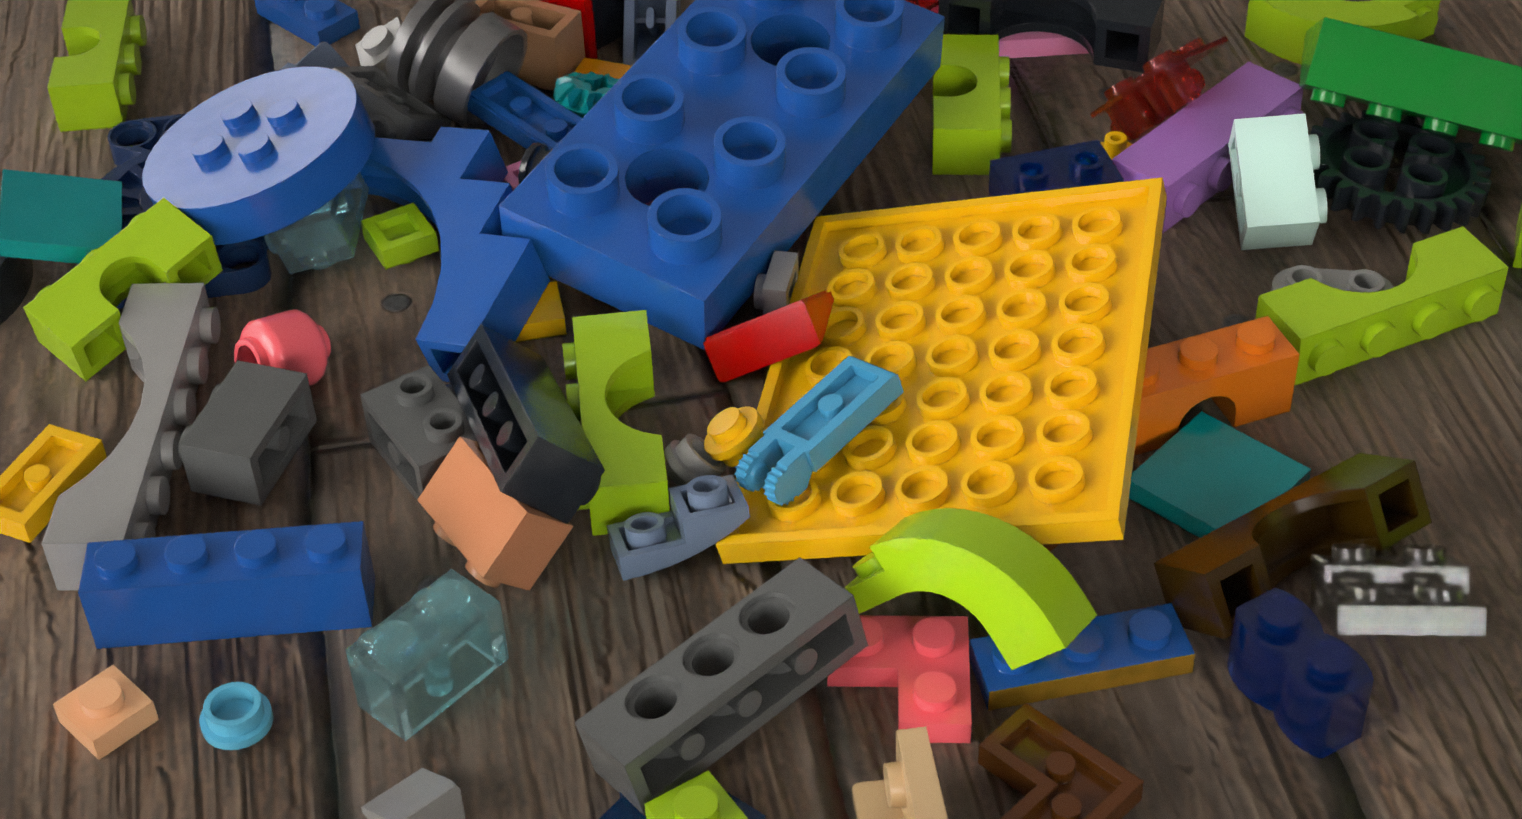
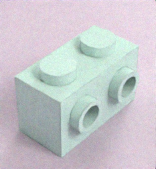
[1228,113,1328,250]

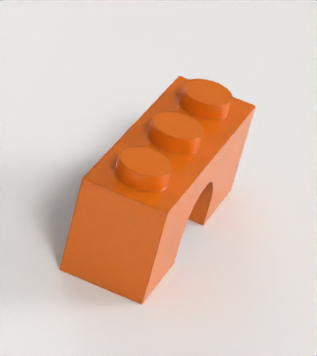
[1134,316,1300,456]

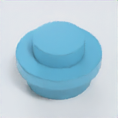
[199,682,273,750]

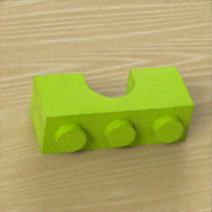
[47,0,147,132]
[932,34,1012,175]
[23,198,223,382]

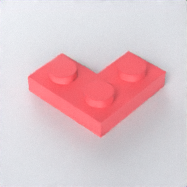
[827,615,972,743]

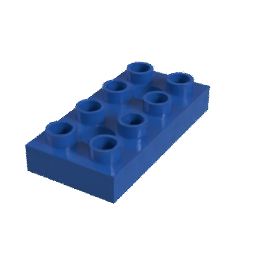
[499,0,945,350]

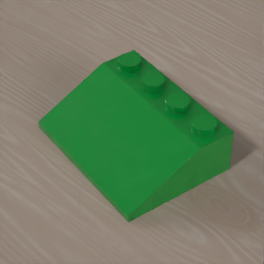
[1299,17,1522,152]

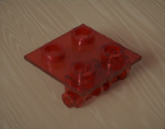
[1090,36,1229,141]

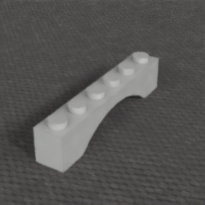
[41,283,221,590]

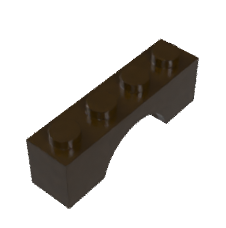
[1154,453,1432,639]

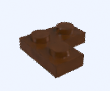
[978,703,1144,819]

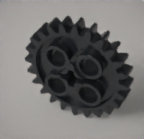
[1310,110,1492,234]

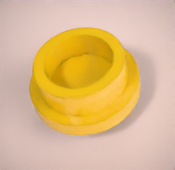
[704,406,764,467]

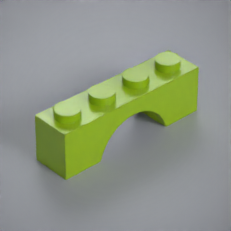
[1255,226,1509,386]
[562,310,670,536]

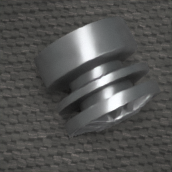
[386,0,527,129]

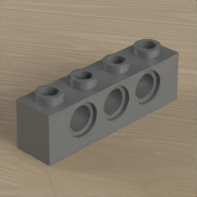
[574,558,868,815]

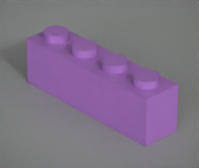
[1110,62,1304,233]

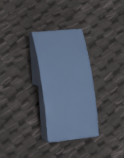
[607,474,750,581]

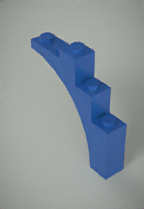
[346,127,550,382]

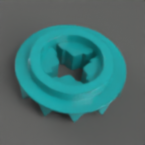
[553,71,619,118]

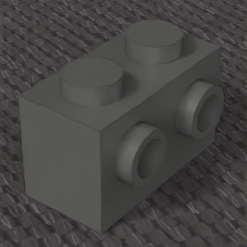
[178,360,317,506]
[360,365,477,514]

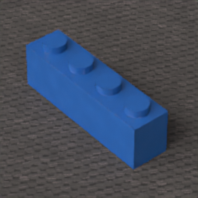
[78,521,375,649]

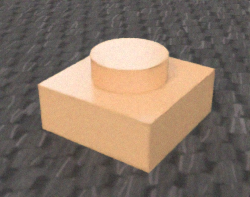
[53,665,159,760]

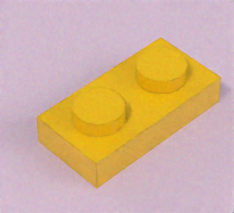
[0,424,107,543]

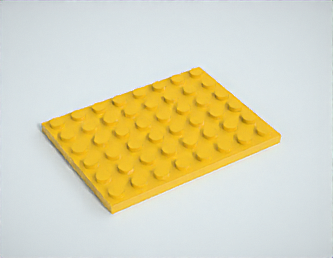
[716,177,1167,564]

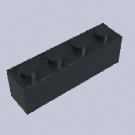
[447,324,605,524]

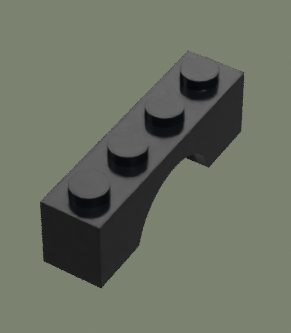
[938,0,1165,74]

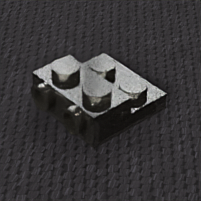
[1310,543,1487,636]

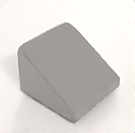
[361,768,466,819]

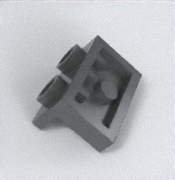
[333,66,452,141]

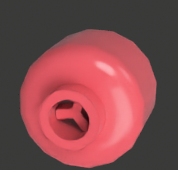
[234,309,331,386]

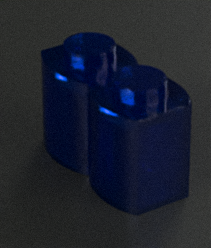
[1227,588,1374,759]

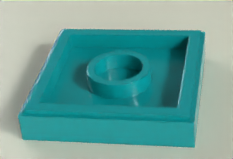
[0,169,122,264]
[1129,411,1311,538]

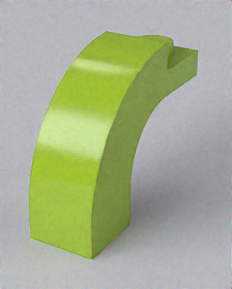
[1244,0,1440,64]
[844,508,1097,670]

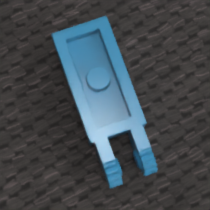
[734,356,904,506]

